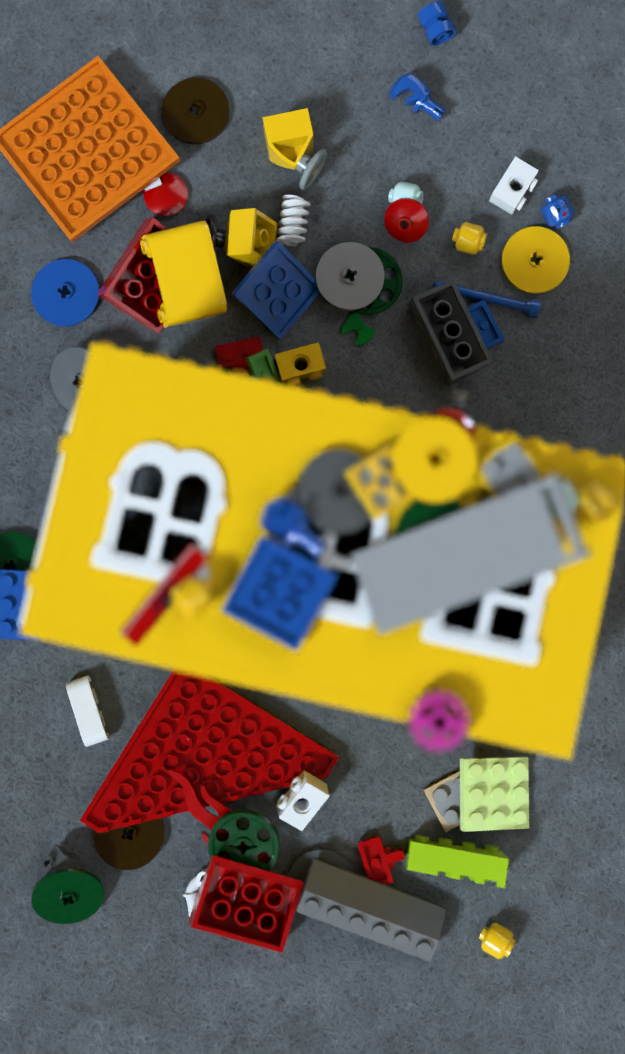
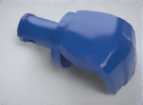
[388,73,446,122]
[259,496,328,558]

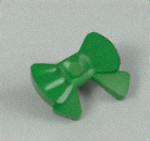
[341,312,376,346]

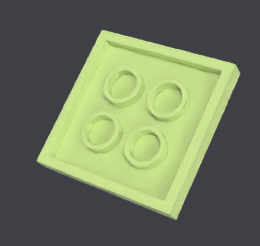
[460,757,529,832]

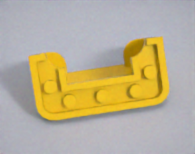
[140,221,227,328]

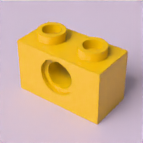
[275,342,326,385]

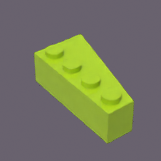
[406,835,509,888]

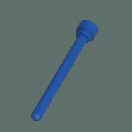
[433,281,541,319]

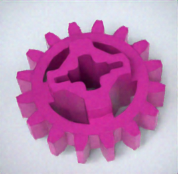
[407,689,470,753]

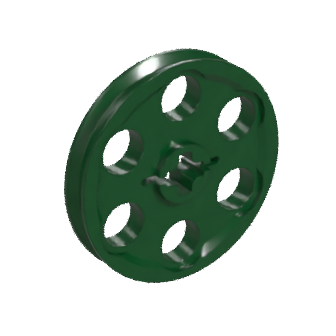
[345,247,403,315]
[207,809,280,871]

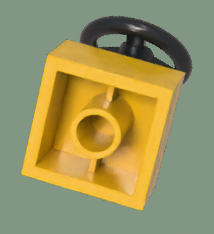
[205,208,277,268]

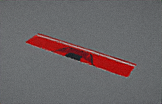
[120,545,208,646]

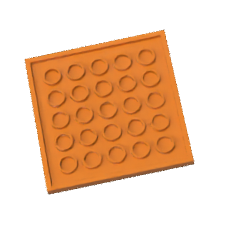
[0,56,181,243]

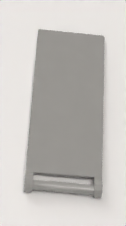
[351,473,592,634]

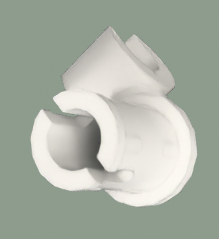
[183,868,207,917]

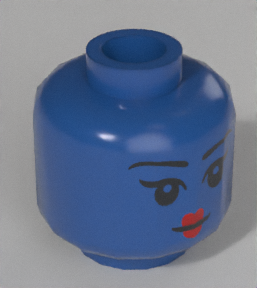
[541,193,575,229]

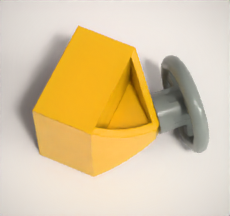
[262,108,327,190]

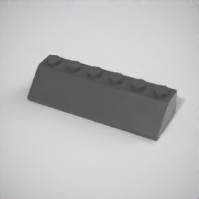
[296,858,446,962]

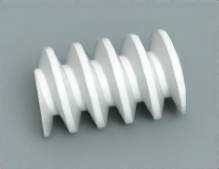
[276,195,311,247]

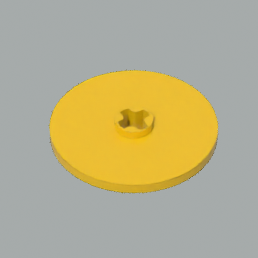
[501,226,570,294]
[392,417,477,503]

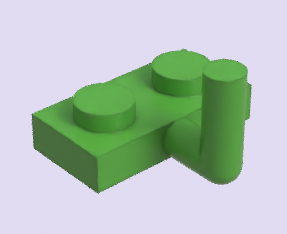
[245,349,282,385]

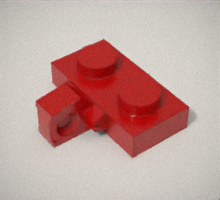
[215,336,262,378]
[357,835,405,885]

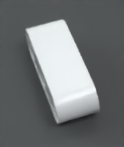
[66,675,109,747]

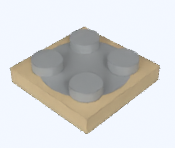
[423,770,460,832]

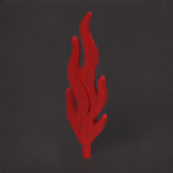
[167,769,272,872]

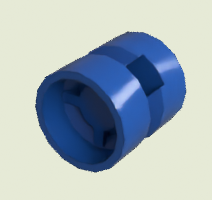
[417,1,457,46]

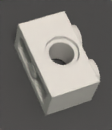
[489,156,539,215]
[277,771,330,831]

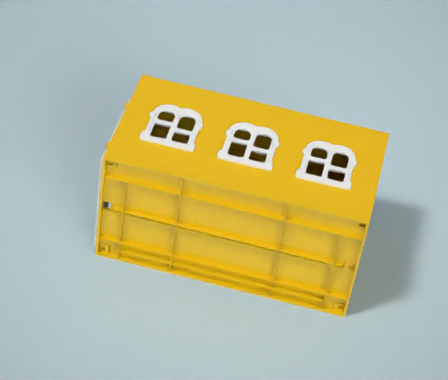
[19,341,625,760]

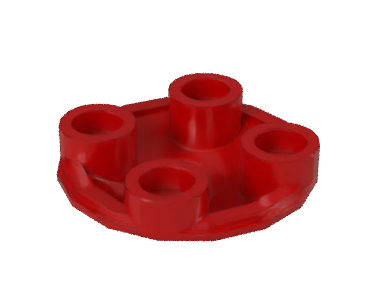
[143,173,188,216]

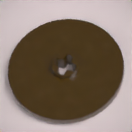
[162,78,229,144]
[93,818,164,870]

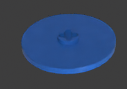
[31,259,100,327]

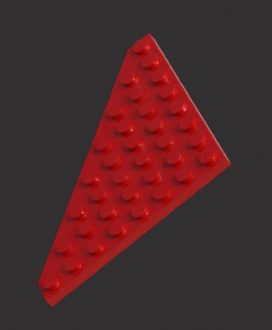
[79,670,340,833]

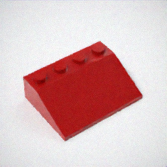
[97,218,168,334]
[188,855,304,953]

